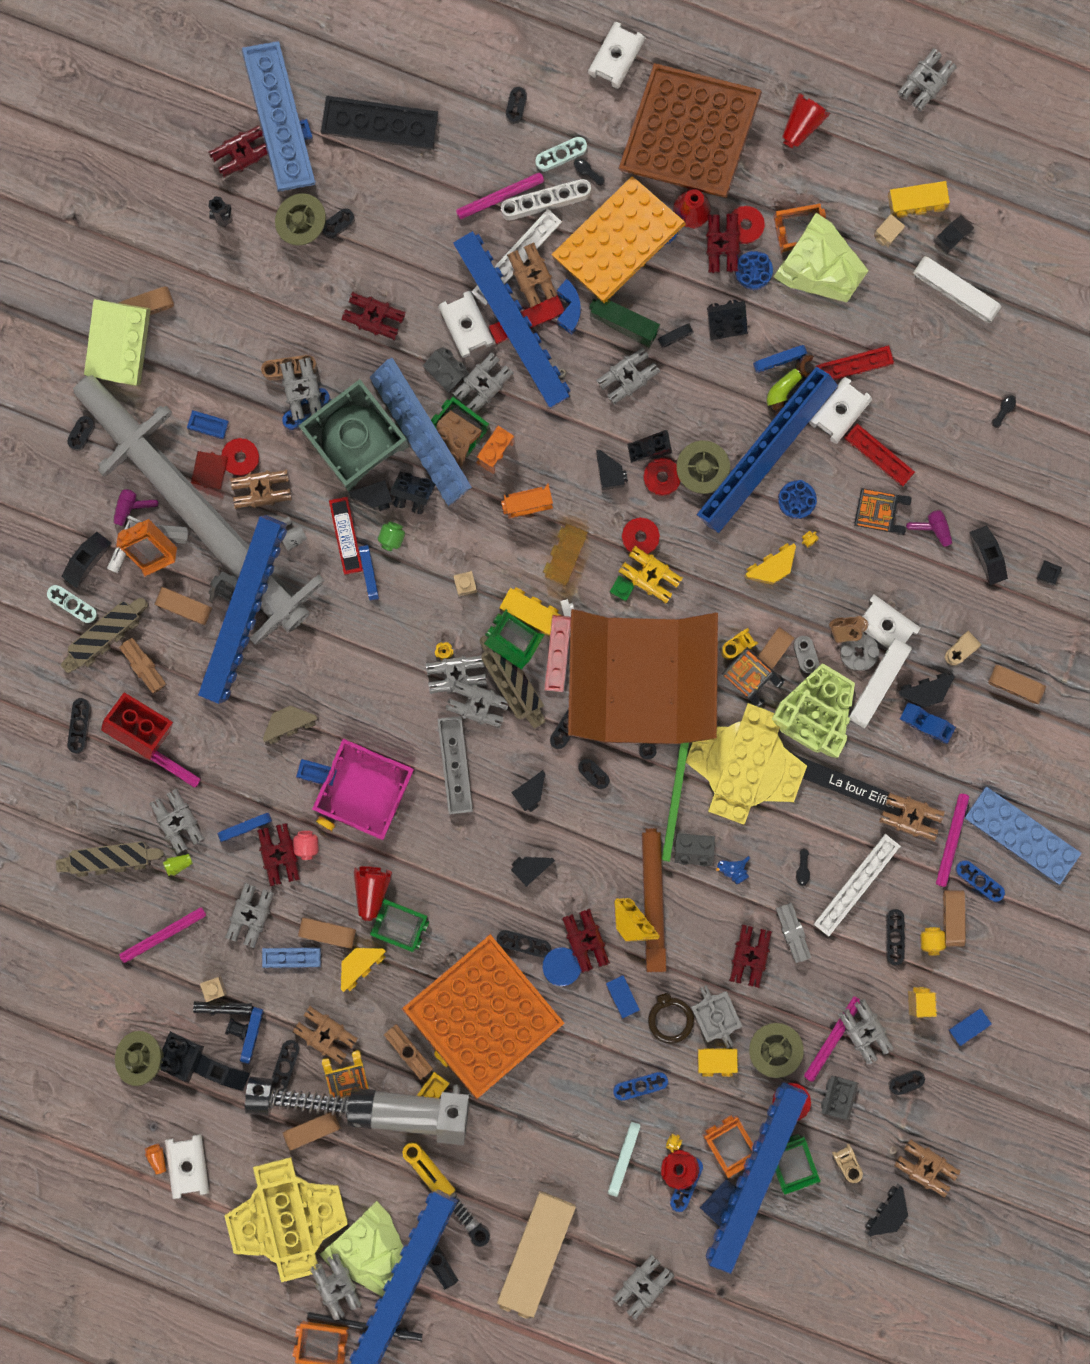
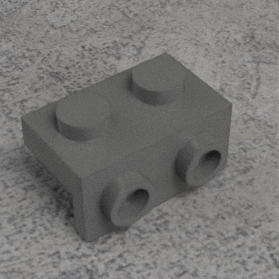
[423,347,469,392]
[208,571,238,603]
[674,833,715,867]
[821,1076,859,1120]

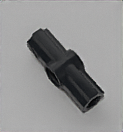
[208,196,232,227]
[428,1244,459,1290]

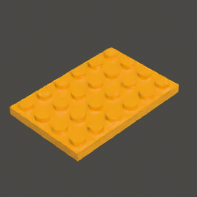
[551,176,685,303]

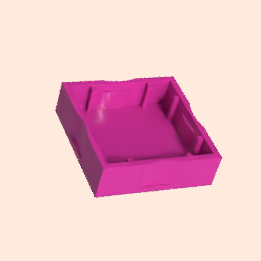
[312,739,414,840]

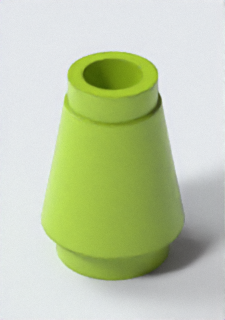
[163,853,193,876]

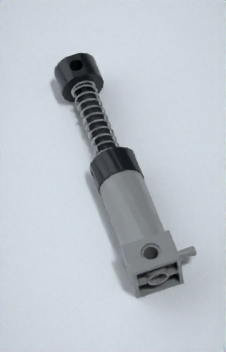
[245,1076,469,1146]

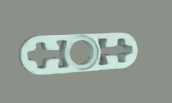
[536,137,587,172]
[47,585,98,624]

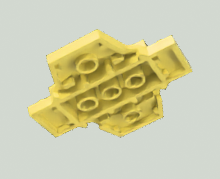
[686,703,807,825]
[224,1157,348,1282]

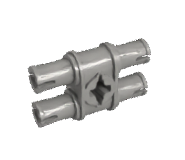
[897,49,957,111]
[596,347,660,405]
[452,352,514,413]
[280,358,322,420]
[426,655,487,694]
[446,680,508,728]
[149,789,205,854]
[225,883,275,948]
[838,999,894,1065]
[310,1254,361,1320]
[612,1254,675,1320]

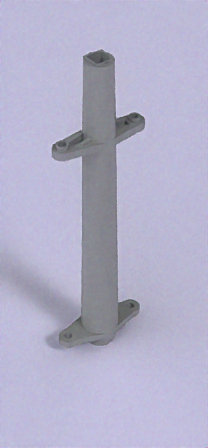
[73,375,325,645]

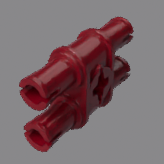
[208,125,268,178]
[705,213,741,273]
[341,292,406,341]
[257,823,301,887]
[562,909,610,973]
[729,924,773,988]

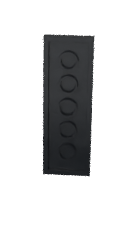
[321,95,439,150]

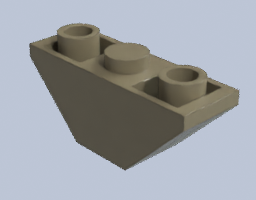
[263,705,319,744]

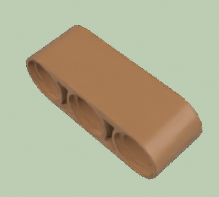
[119,287,174,315]
[261,355,317,381]
[154,587,212,626]
[758,627,794,669]
[988,665,1046,705]
[943,890,965,947]
[298,917,356,949]
[282,1112,341,1151]

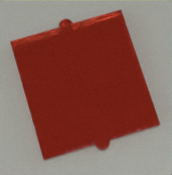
[191,451,228,490]

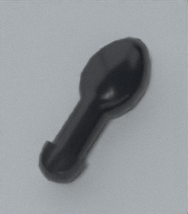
[574,159,605,186]
[992,395,1016,428]
[796,848,810,887]

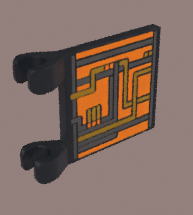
[854,488,912,535]
[721,647,785,708]

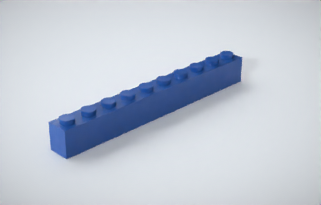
[453,231,571,409]
[697,367,838,533]
[198,515,287,704]
[706,1082,808,1274]
[349,1190,458,1364]

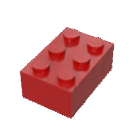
[101,692,173,760]

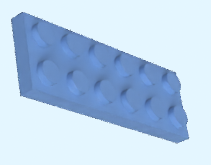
[964,787,1082,885]

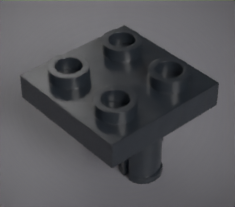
[707,300,748,341]
[390,472,436,514]
[160,1031,204,1083]

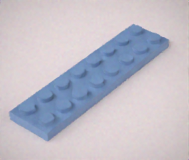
[242,41,315,192]
[369,358,472,506]

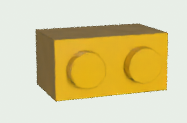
[697,1048,738,1077]

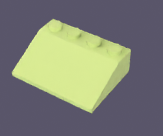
[84,299,151,386]

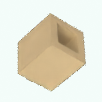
[874,214,905,247]
[453,571,477,596]
[200,977,227,1002]

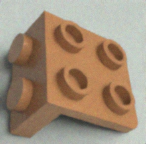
[436,411,482,467]

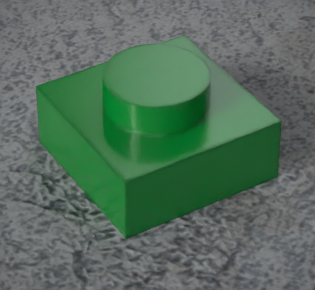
[609,576,635,602]

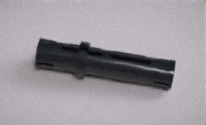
[193,1000,253,1016]

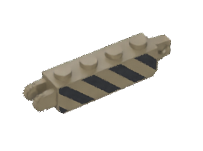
[61,598,148,674]
[479,636,546,729]
[56,842,164,877]

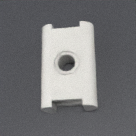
[588,22,646,88]
[438,291,495,358]
[809,377,872,444]
[862,594,921,648]
[165,1134,209,1199]

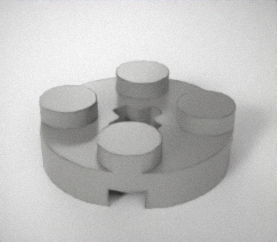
[840,633,879,671]

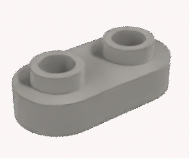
[793,636,819,674]

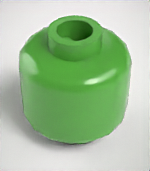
[378,521,405,551]

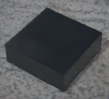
[1037,560,1062,586]

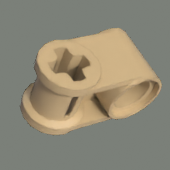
[945,631,982,666]
[832,1144,863,1183]

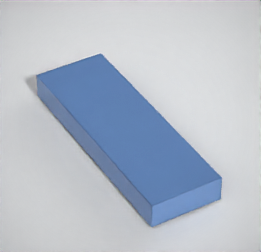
[262,948,321,968]

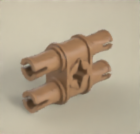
[507,242,558,307]
[230,470,292,509]
[879,792,945,841]
[293,1006,358,1065]
[894,1139,960,1197]

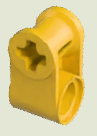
[721,628,758,660]

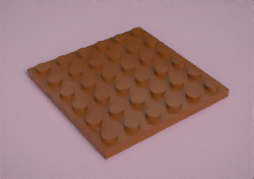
[619,63,762,198]

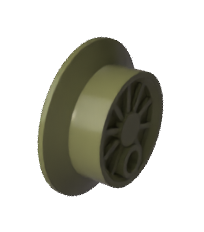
[275,194,326,246]
[677,440,730,494]
[749,1023,804,1078]
[115,1031,164,1086]

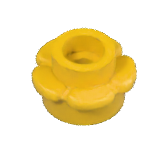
[802,531,819,548]
[435,642,454,661]
[666,1134,682,1152]

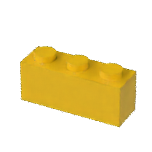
[888,181,950,218]
[499,587,561,637]
[908,987,937,1017]

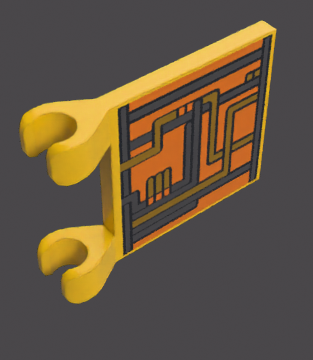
[322,1050,369,1098]

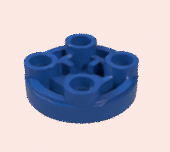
[735,251,773,290]
[778,480,817,519]
[543,947,581,986]

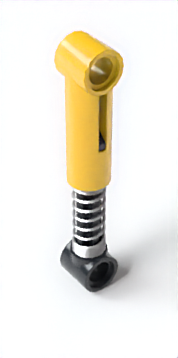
[402,1141,490,1247]

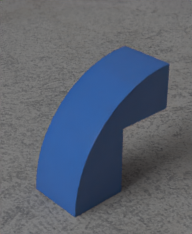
[557,279,581,335]
[900,702,956,744]

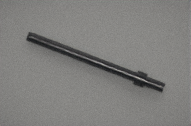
[307,1312,423,1342]

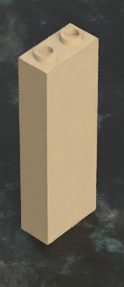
[497,1191,576,1319]

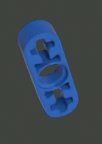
[753,345,808,373]
[282,388,330,430]
[359,545,379,601]
[217,812,272,842]
[955,861,1005,902]
[240,1007,264,1064]
[613,1072,668,1101]
[670,1157,703,1212]

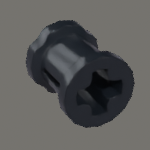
[225,1018,249,1041]

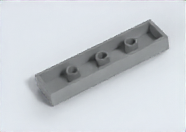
[437,716,473,815]

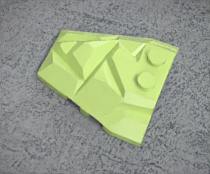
[773,213,868,303]
[772,663,855,758]
[320,1201,403,1297]

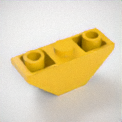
[744,543,796,585]
[614,898,659,941]
[341,948,386,992]

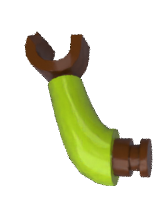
[766,355,814,417]

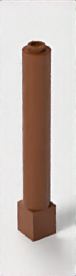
[642,828,666,972]

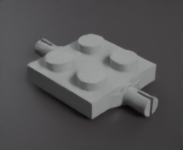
[691,985,742,1049]

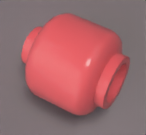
[293,831,319,860]

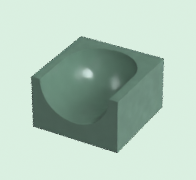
[299,379,409,493]

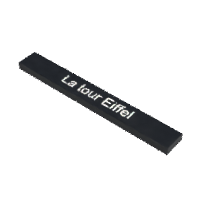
[793,754,932,827]

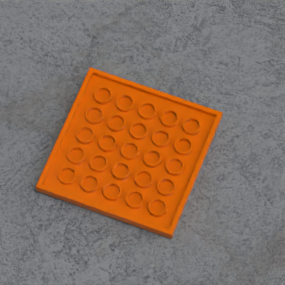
[402,934,565,1099]

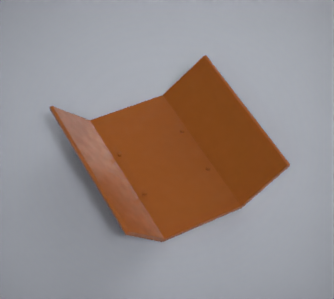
[568,609,718,744]

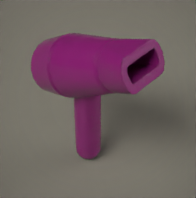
[113,489,159,526]
[906,510,952,547]

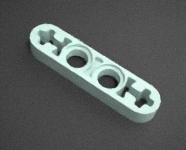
[607,1121,641,1197]

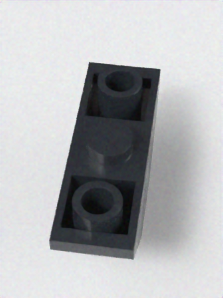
[627,430,672,463]
[969,525,1008,585]
[61,532,112,588]
[896,672,955,708]
[194,1053,250,1091]
[865,1184,908,1236]

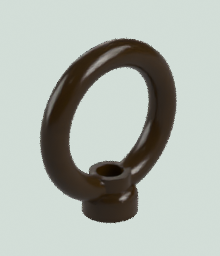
[648,992,694,1044]

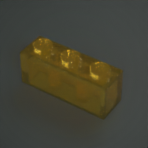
[543,524,588,587]

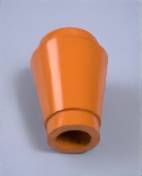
[144,1144,167,1175]

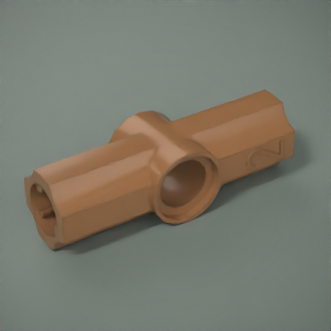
[119,638,167,694]
[384,1024,433,1080]

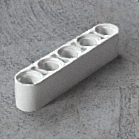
[501,179,591,221]
[913,256,1002,323]
[849,638,912,728]

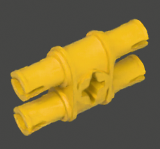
[618,546,683,604]

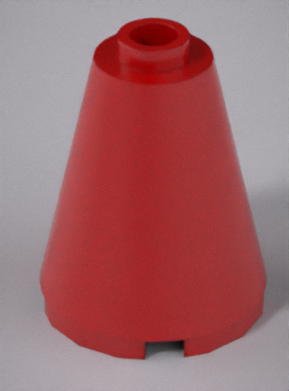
[782,93,830,149]
[673,189,711,229]
[354,866,392,921]

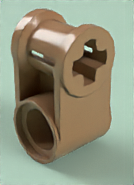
[829,616,869,643]

